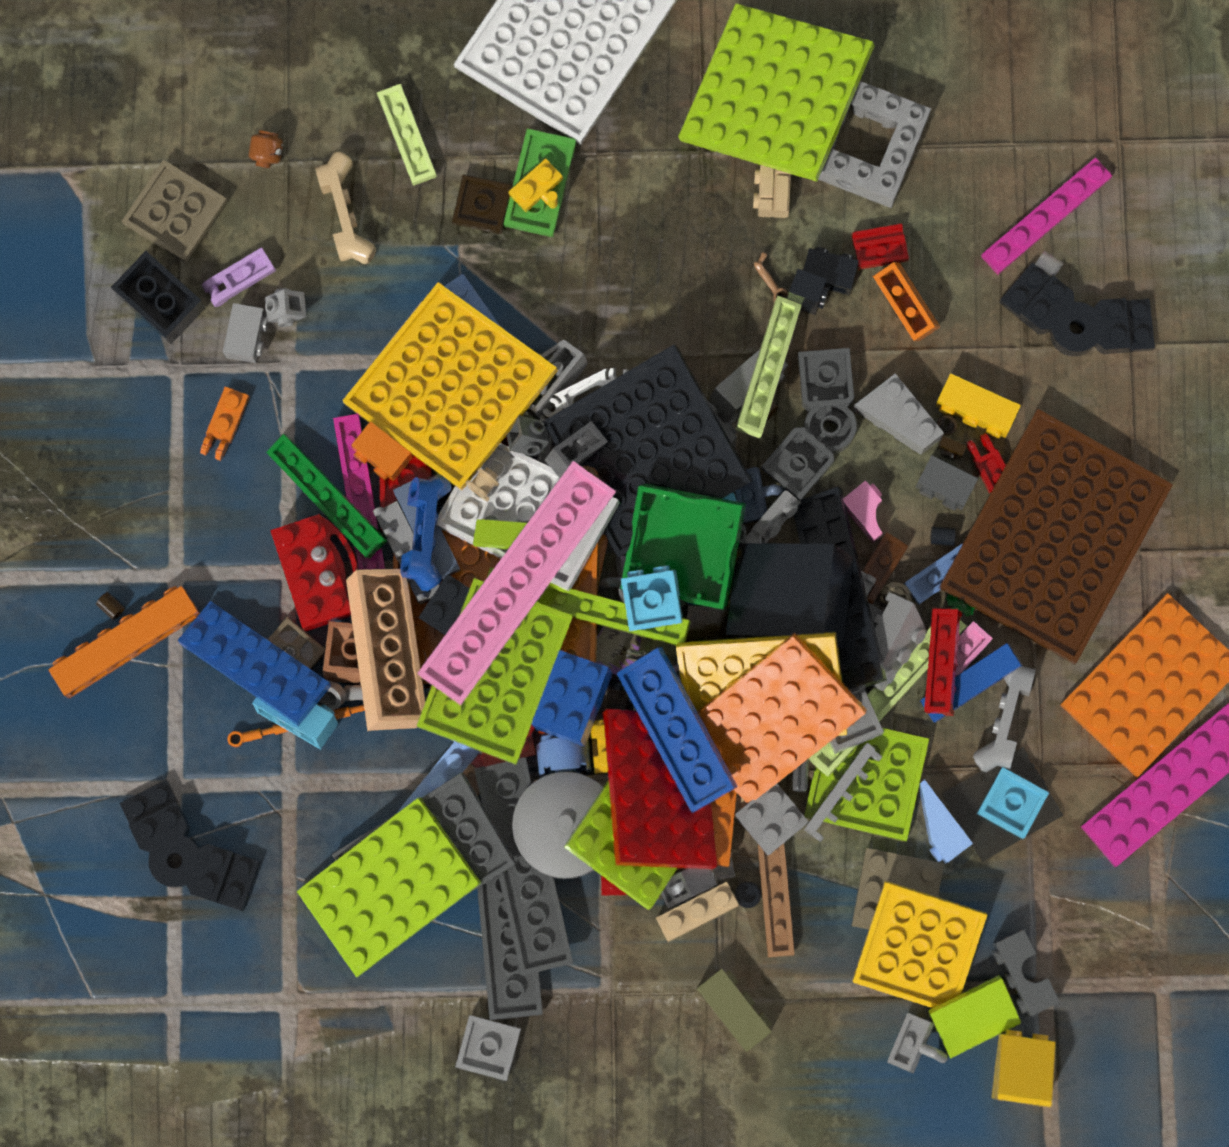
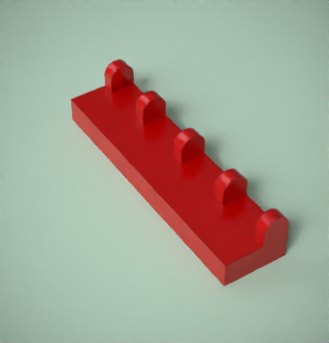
[924,609,962,716]

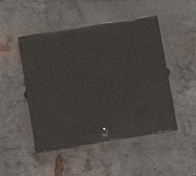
[942,747,1064,862]

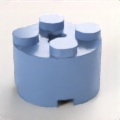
[536,734,592,778]

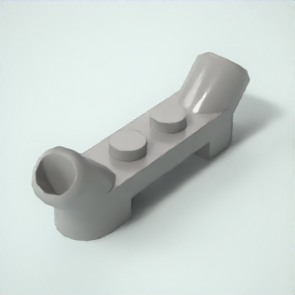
[973,655,1036,772]

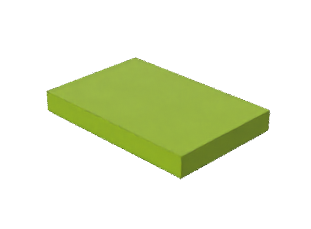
[928,976,1021,1058]

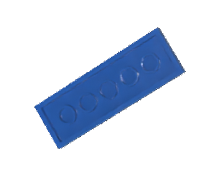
[178,601,331,726]
[617,647,738,813]

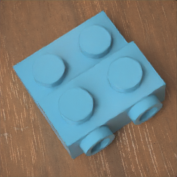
[621,566,683,631]

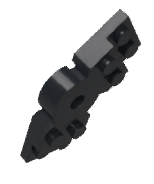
[999,262,1155,357]
[120,779,260,911]

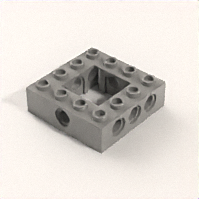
[818,81,931,208]

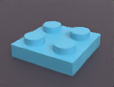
[977,767,1049,839]

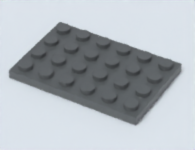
[332,773,517,895]

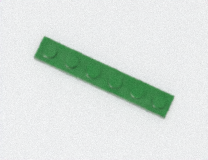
[266,434,387,559]

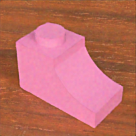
[843,481,883,543]

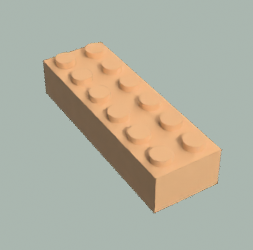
[346,569,425,731]

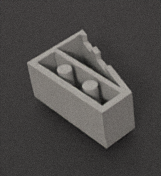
[526,340,588,420]
[708,350,788,424]
[853,374,944,455]
[872,592,927,691]

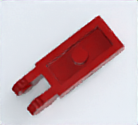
[966,433,1005,494]

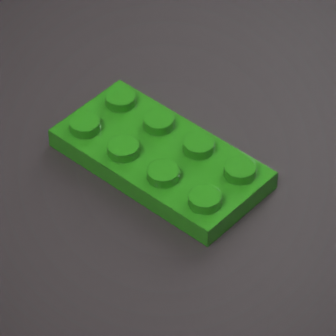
[504,129,576,237]

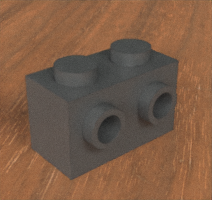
[916,455,978,511]

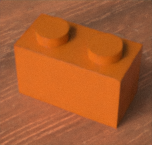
[351,421,413,481]

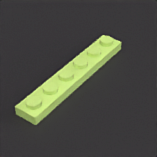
[735,296,802,438]

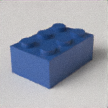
[531,650,613,747]

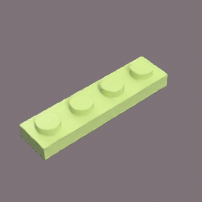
[377,84,437,186]

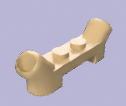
[315,152,376,265]

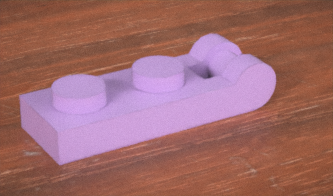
[202,248,276,307]

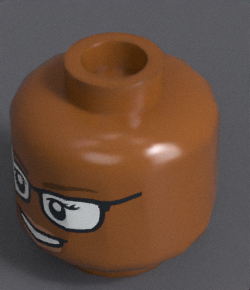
[249,130,283,168]

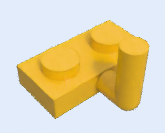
[508,159,563,212]

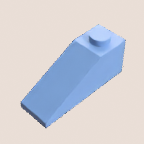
[919,780,973,864]

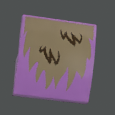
[596,626,642,676]

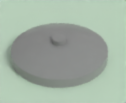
[512,772,603,879]

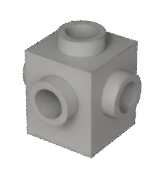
[265,288,306,327]

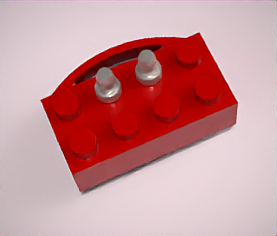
[270,514,359,632]

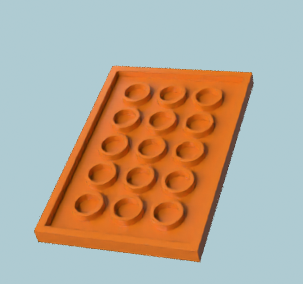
[1060,593,1229,778]
[698,633,867,804]

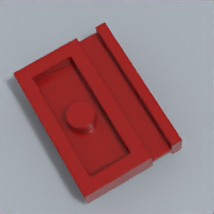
[851,224,909,270]

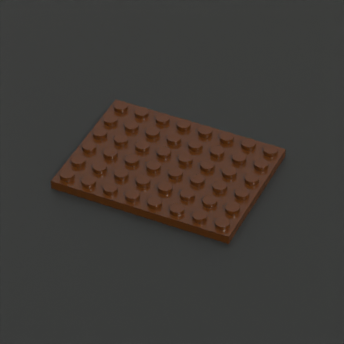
[938,409,1173,665]

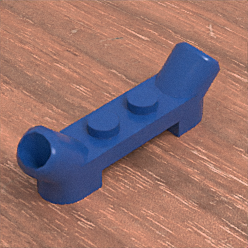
[400,473,451,591]

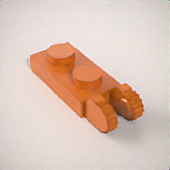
[200,387,250,461]

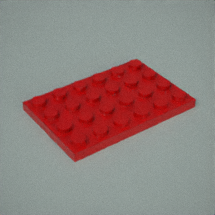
[603,709,717,869]

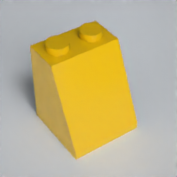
[991,1030,1055,1107]

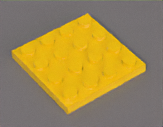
[852,881,987,1008]

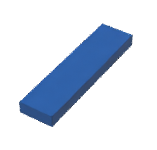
[920,643,1022,723]

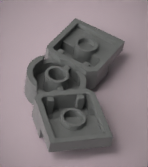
[761,348,857,501]

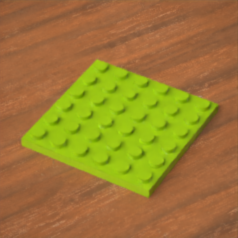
[678,4,875,182]

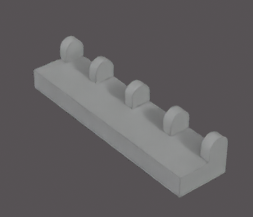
[373,501,440,604]
[804,743,882,842]

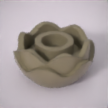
[879,582,912,606]

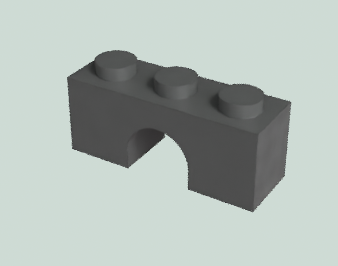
[992,930,1060,1016]

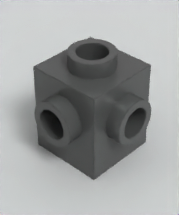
[507,415,549,457]

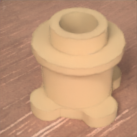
[465,467,499,502]

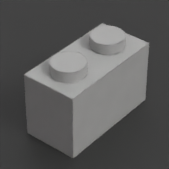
[223,303,269,363]

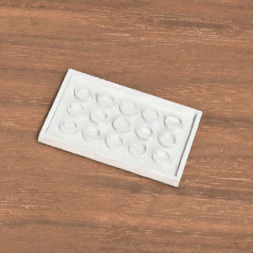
[436,443,620,592]

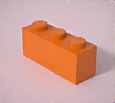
[873,262,940,341]

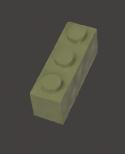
[697,969,772,1052]

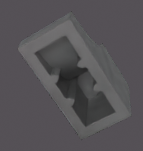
[545,421,608,478]
[661,868,717,908]

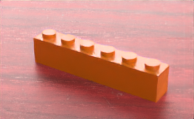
[48,586,200,699]

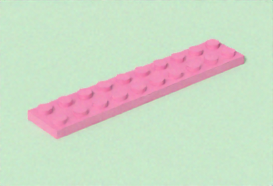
[418,461,616,705]

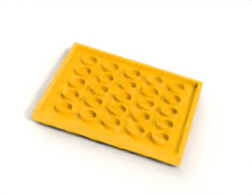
[342,282,558,491]

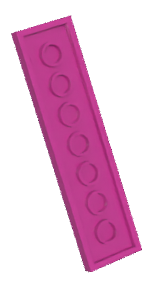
[1081,703,1229,867]

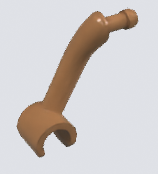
[754,253,788,302]

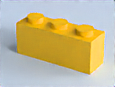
[935,373,1021,438]

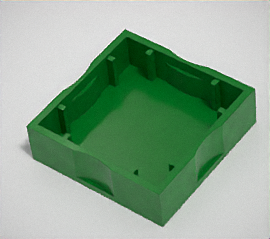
[620,484,746,609]

